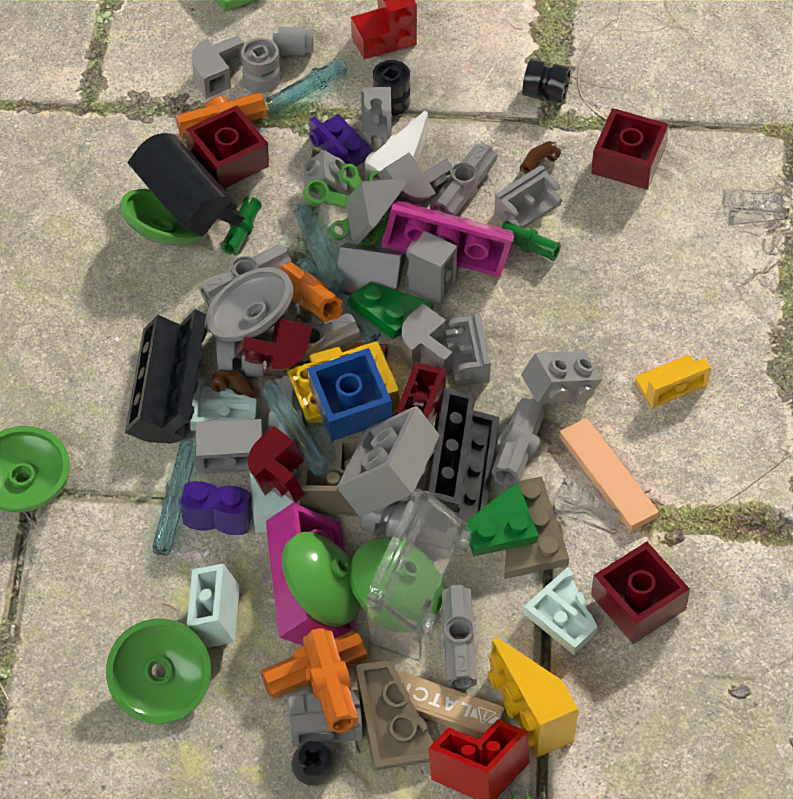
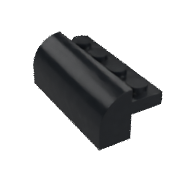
[127,133,245,237]
[125,310,207,444]
[421,387,499,531]

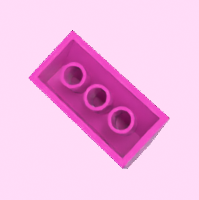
[382,200,514,277]
[266,503,356,645]

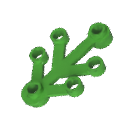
[303,164,409,246]

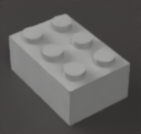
[336,406,440,517]

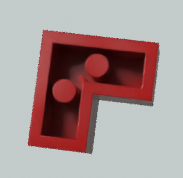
[351,0,417,60]
[428,719,530,799]

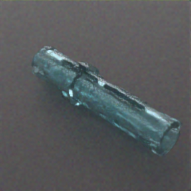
[266,57,348,114]

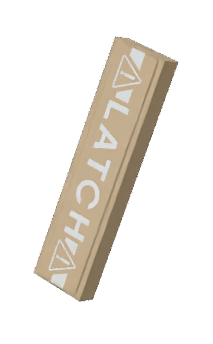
[395,669,505,738]

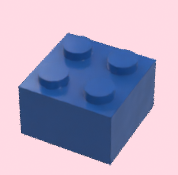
[307,348,393,441]

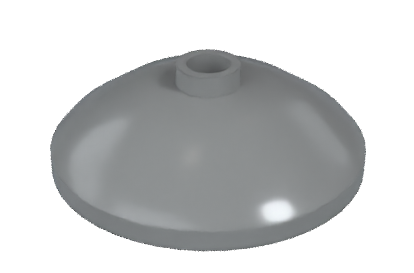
[206,267,293,342]

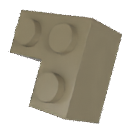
[300,437,362,514]

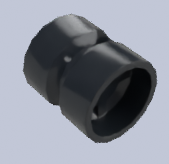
[522,59,571,104]
[373,60,410,115]

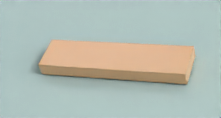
[559,418,659,532]

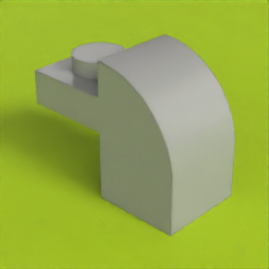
[192,35,244,99]
[377,152,453,204]
[402,303,453,376]

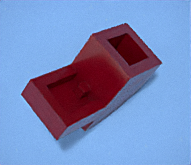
[237,319,312,375]
[248,426,305,503]

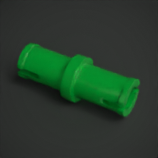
[221,196,262,255]
[501,221,561,261]

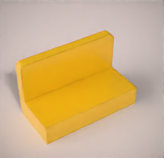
[635,355,711,408]

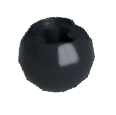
[291,741,336,786]

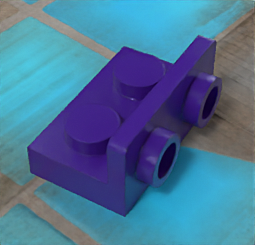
[308,114,373,172]

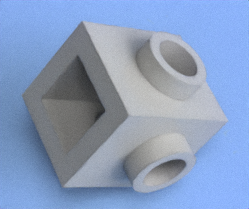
[304,150,347,205]

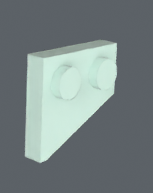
[190,378,257,431]
[523,567,598,655]

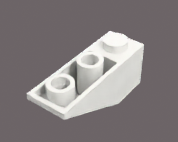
[365,111,428,181]

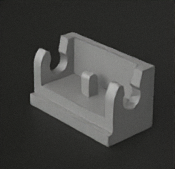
[361,87,392,148]
[494,165,562,228]
[446,313,491,386]

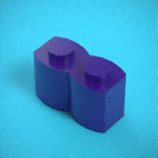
[180,481,252,535]

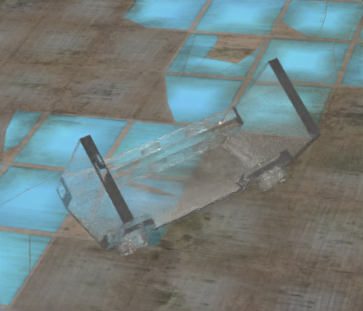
[367,488,472,662]

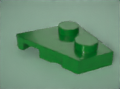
[347,282,434,339]
[464,484,539,556]

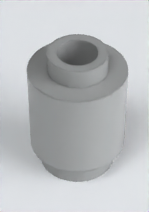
[273,27,314,56]

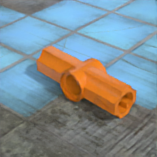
[175,92,267,140]
[278,262,343,323]
[303,628,358,733]
[260,630,367,700]

